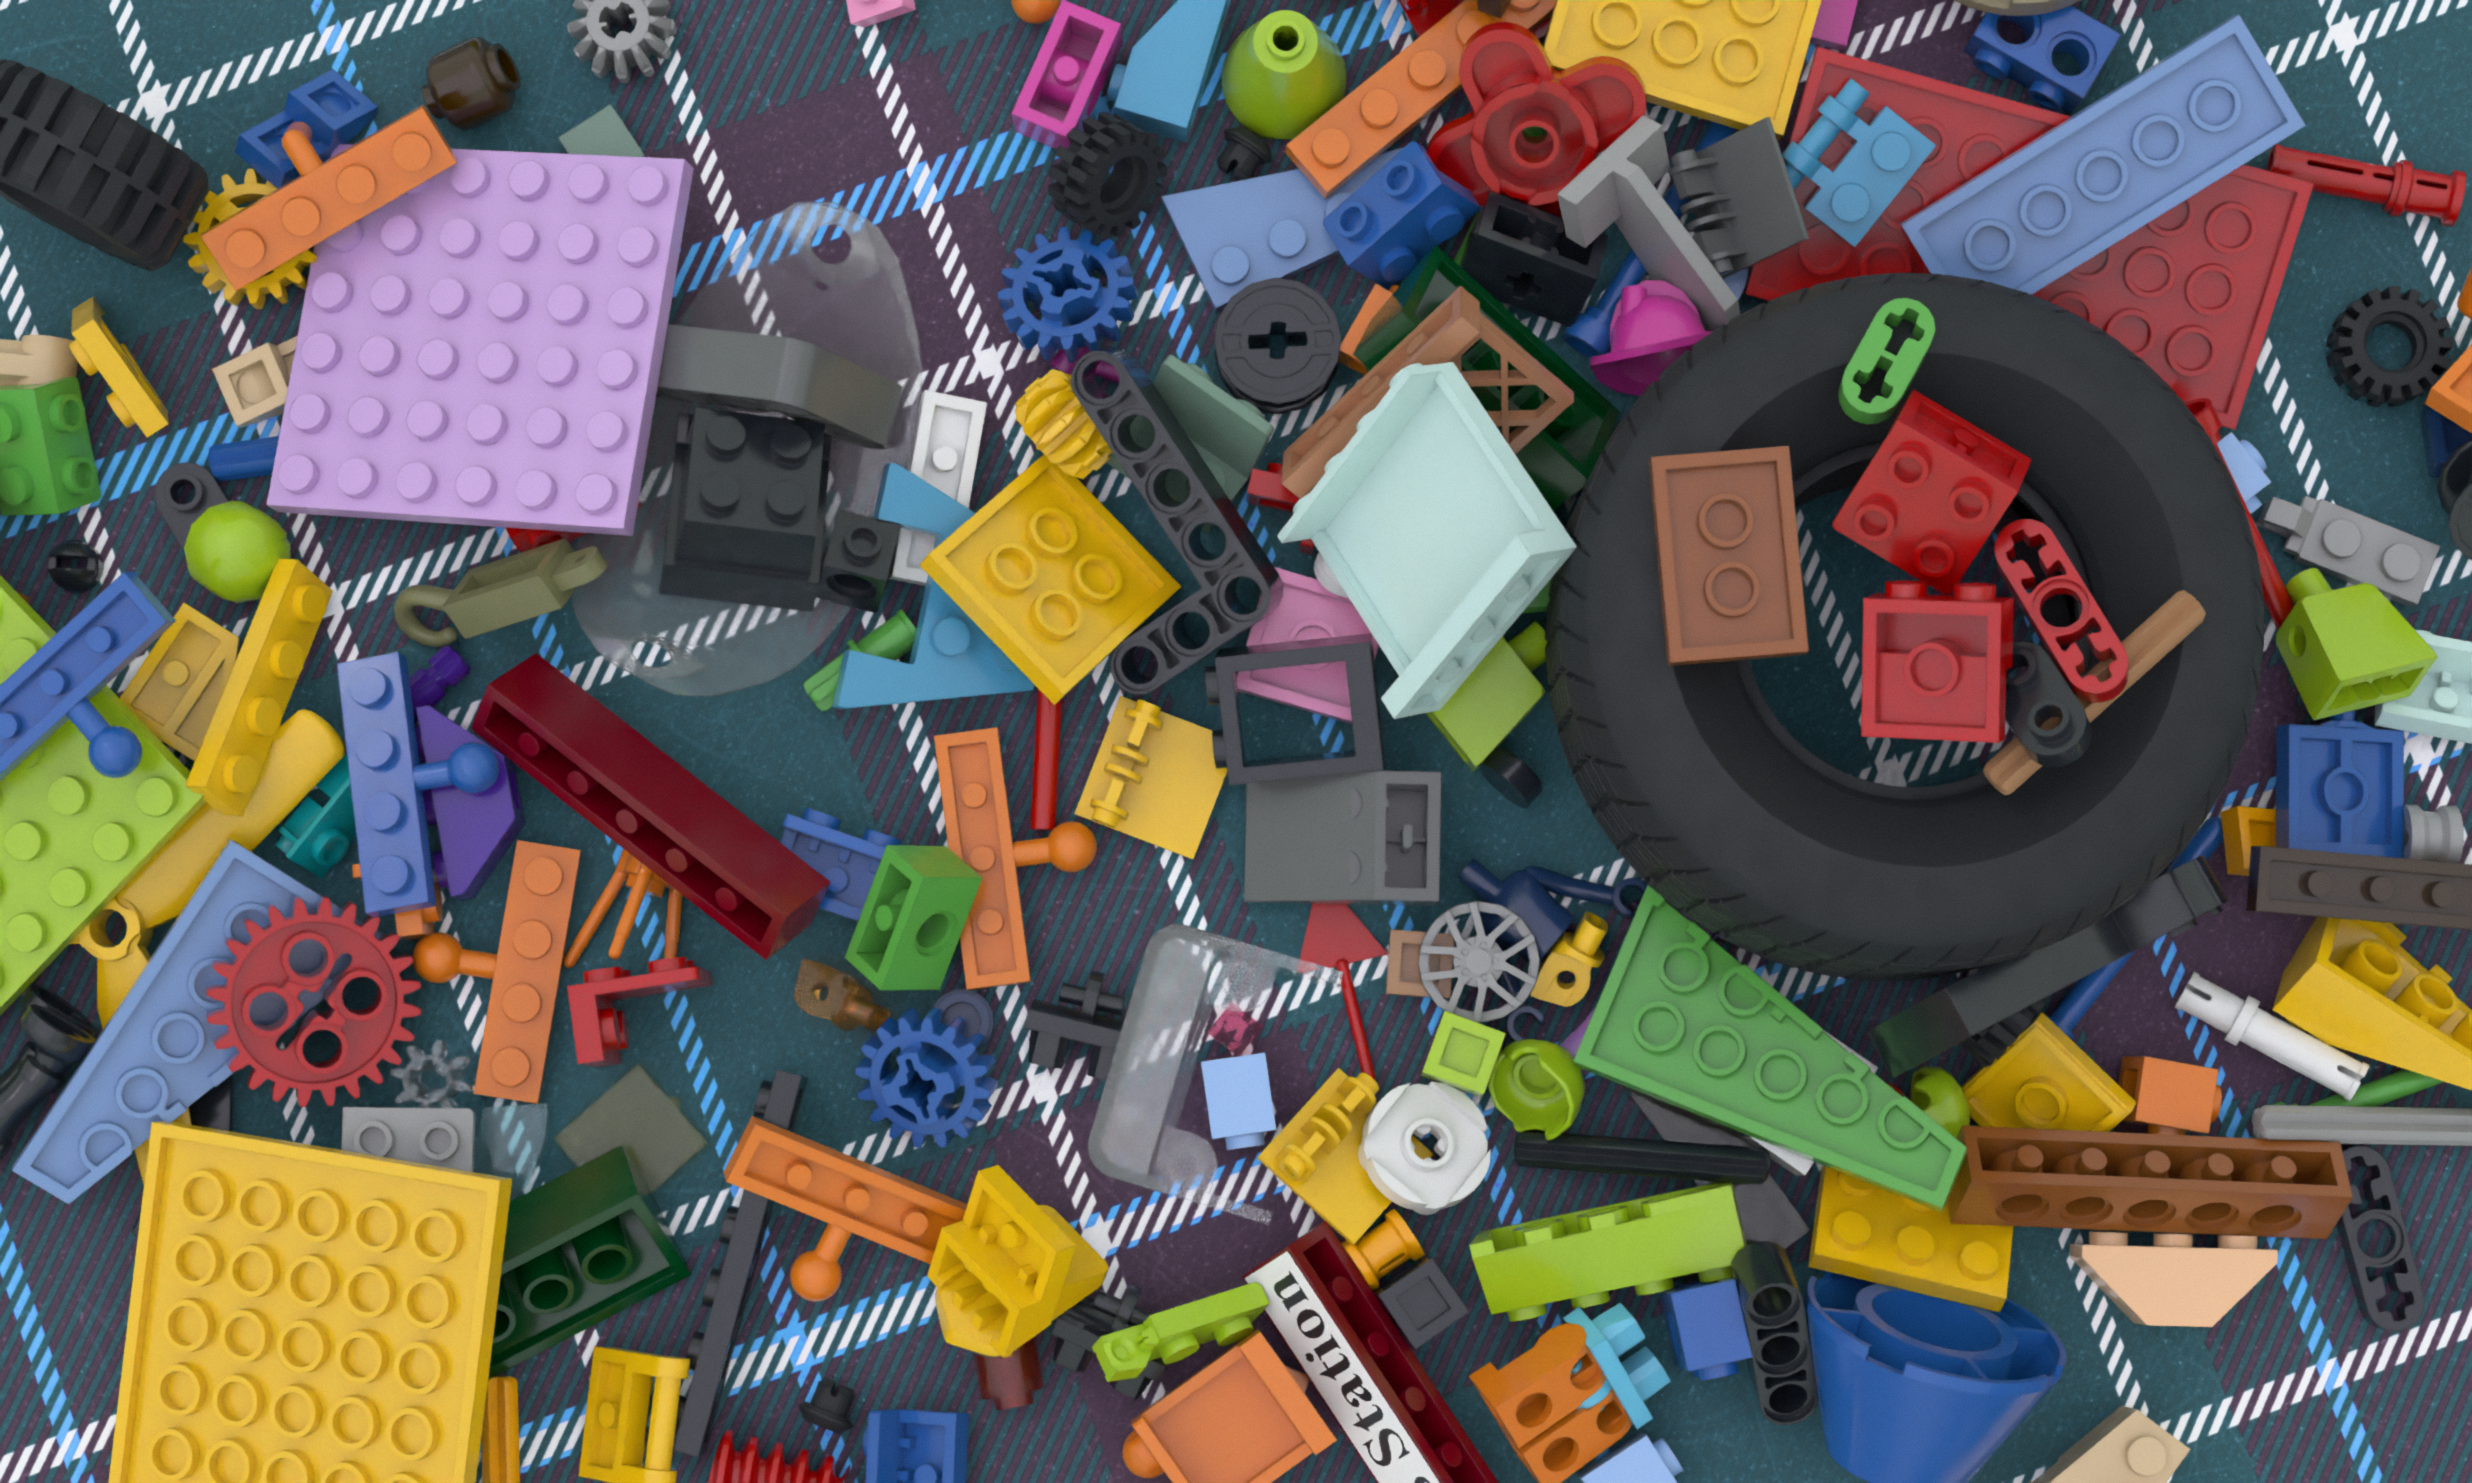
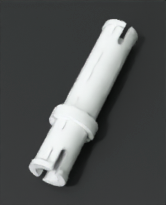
[2174,972,2370,1101]

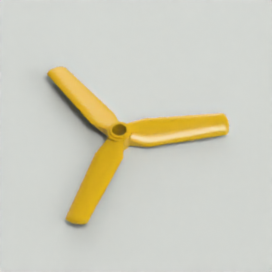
[70,709,346,1184]

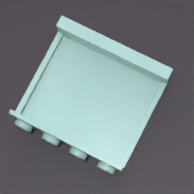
[1277,362,1577,719]

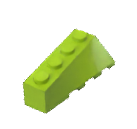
[1469,1182,1747,1322]

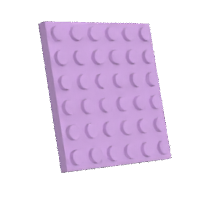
[266,144,694,536]

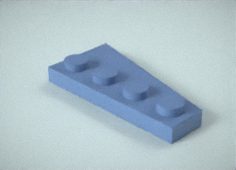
[1161,148,1403,313]

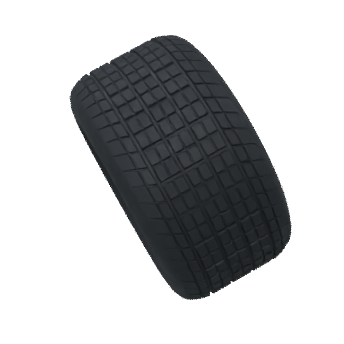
[1545,273,2264,981]

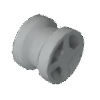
[2404,805,2464,863]

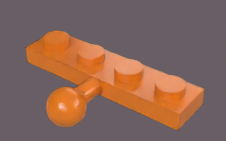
[934,727,1097,990]
[412,840,582,1104]
[723,1116,967,1302]

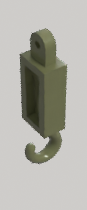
[394,538,608,648]

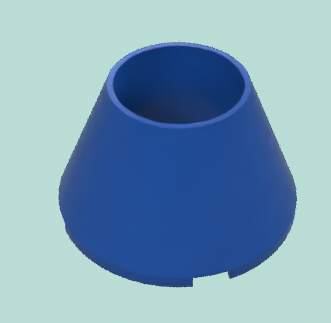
[1804,1271,2066,1483]

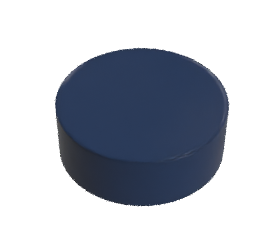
[933,989,995,1051]

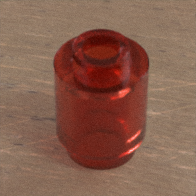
[972,1336,1045,1410]

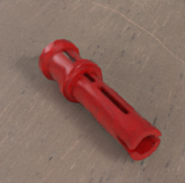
[2266,144,2466,227]

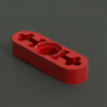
[1994,519,2129,703]

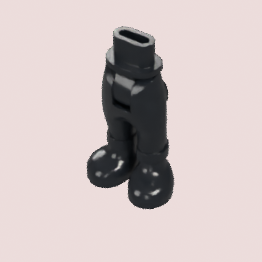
[0,985,95,1160]

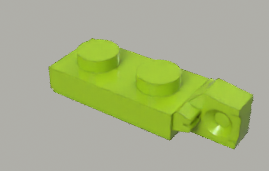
[1092,1282,1270,1382]

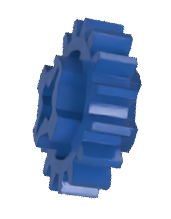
[997,227,1138,363]
[855,1007,998,1148]

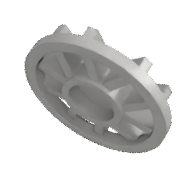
[1419,901,1540,1022]

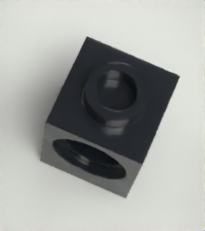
[816,509,901,613]
[1373,1256,1469,1350]

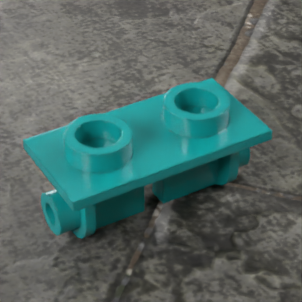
[275,752,357,879]

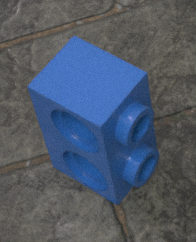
[1963,5,2121,114]

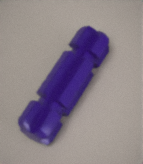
[409,645,471,723]

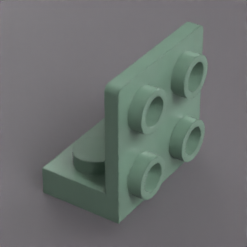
[1106,355,1274,535]

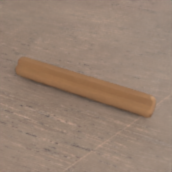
[1983,590,2206,795]

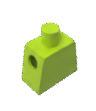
[2276,568,2438,720]
[1398,621,1549,773]

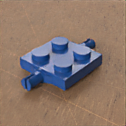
[2276,710,2404,858]

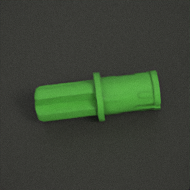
[803,609,916,712]

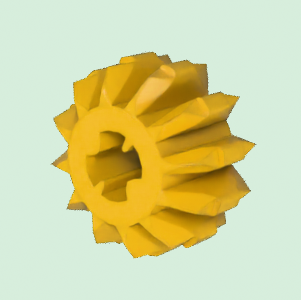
[1015,369,1113,479]

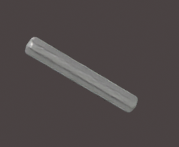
[2252,1105,2472,1146]

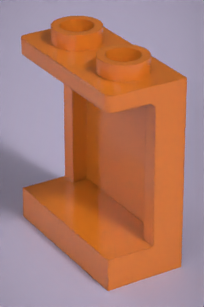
[1128,1329,1337,1483]

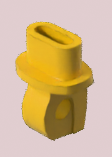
[1530,911,1608,1007]

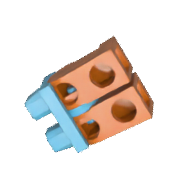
[1469,1303,1671,1483]

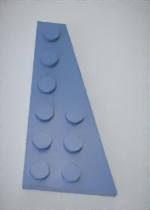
[12,839,384,1204]

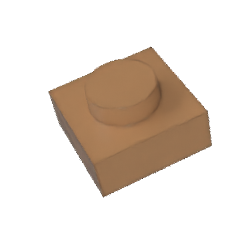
[1385,929,1454,999]

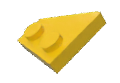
[68,296,169,438]

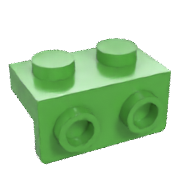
[0,377,101,516]

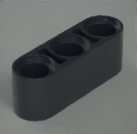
[1731,1241,1818,1425]

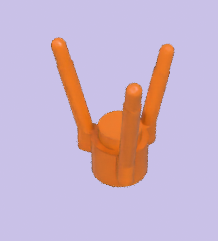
[563,850,683,968]

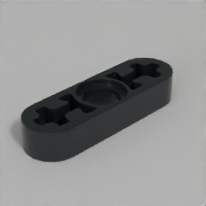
[2336,1146,2424,1331]

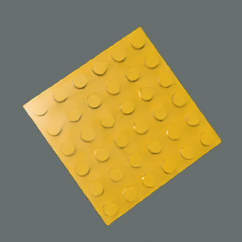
[108,1121,512,1483]

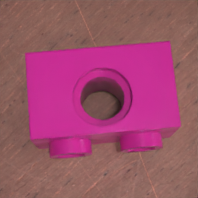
[1012,0,1123,150]

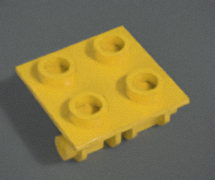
[1074,696,1227,860]
[1257,1068,1434,1246]

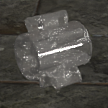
[390,1040,475,1108]

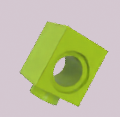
[1421,1011,1506,1098]

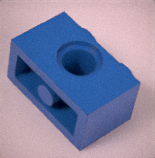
[1658,1278,1753,1380]

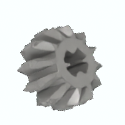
[567,0,677,84]

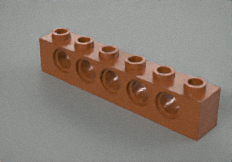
[1947,1125,2353,1239]

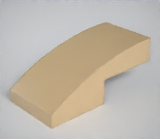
[212,336,297,428]

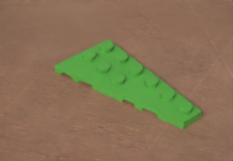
[1573,885,1967,1213]

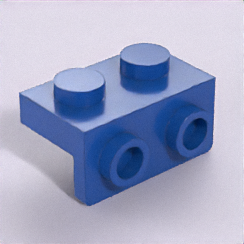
[1323,141,1481,290]
[780,808,902,922]
[863,1408,969,1483]

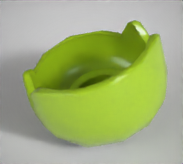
[184,501,291,603]
[1487,1039,1586,1140]
[1911,1066,1970,1138]

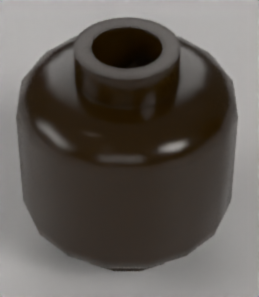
[422,37,521,130]

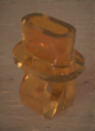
[794,958,890,1032]

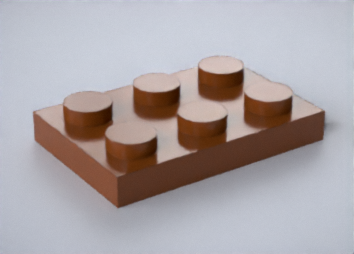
[1648,446,1809,666]

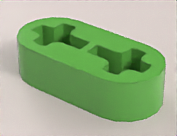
[1838,298,1935,425]

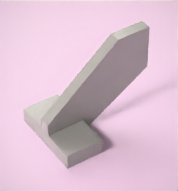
[1557,115,1741,331]

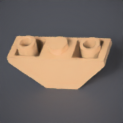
[2070,1232,2278,1327]

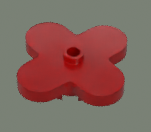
[1426,22,1646,218]

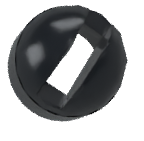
[48,540,104,593]

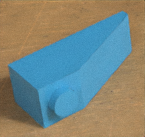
[1107,0,1232,143]

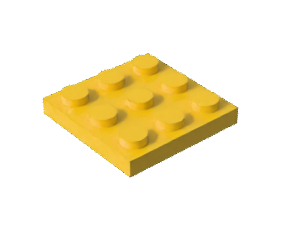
[919,454,1181,705]

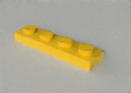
[185,558,333,817]

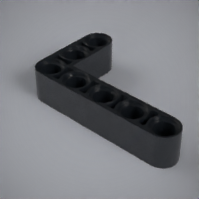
[1071,348,1283,694]

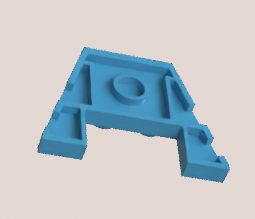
[832,462,1034,710]

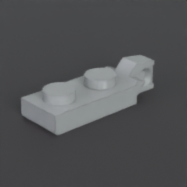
[2256,496,2440,607]

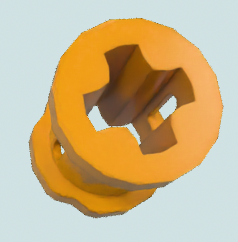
[1341,1209,1425,1292]

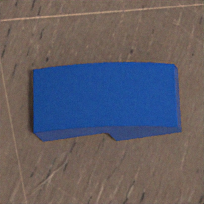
[235,69,378,189]

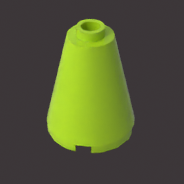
[1221,10,1347,140]

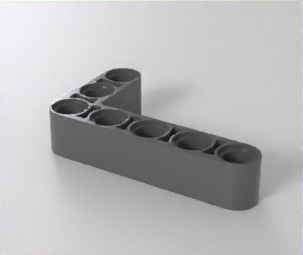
[656,324,903,450]

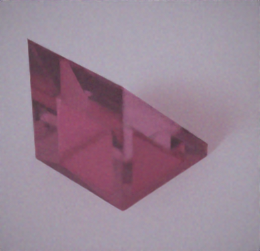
[1207,1002,1263,1056]

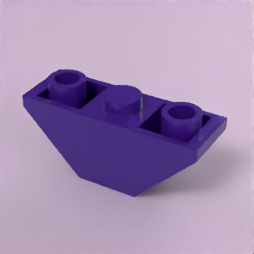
[415,705,526,901]

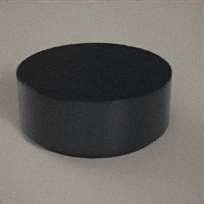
[1479,748,1543,809]

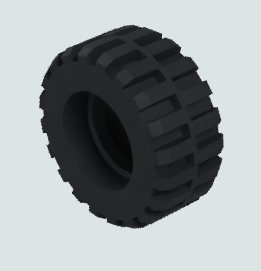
[0,59,209,271]

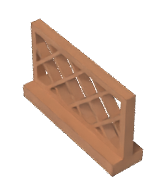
[1281,286,1574,499]

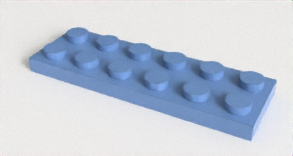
[1900,14,2306,295]

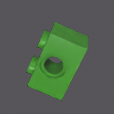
[845,845,982,990]

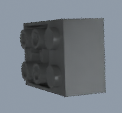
[1244,771,1441,906]

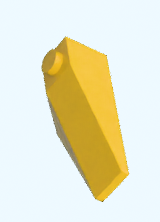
[2272,917,2472,1090]

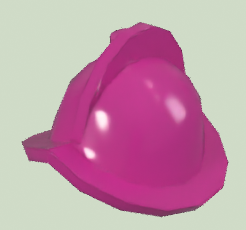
[1589,280,1714,396]

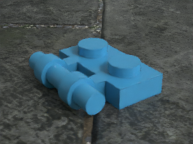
[1782,78,1937,247]

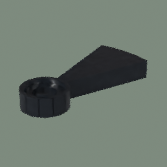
[1867,855,2229,1079]

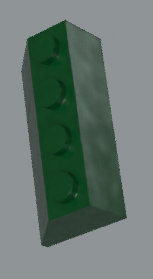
[1353,245,1620,511]
[489,1145,691,1377]

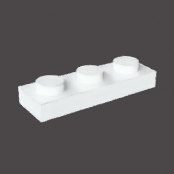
[889,390,987,586]

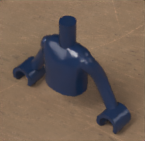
[1457,858,1647,1042]

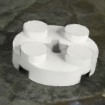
[1358,1082,1491,1215]

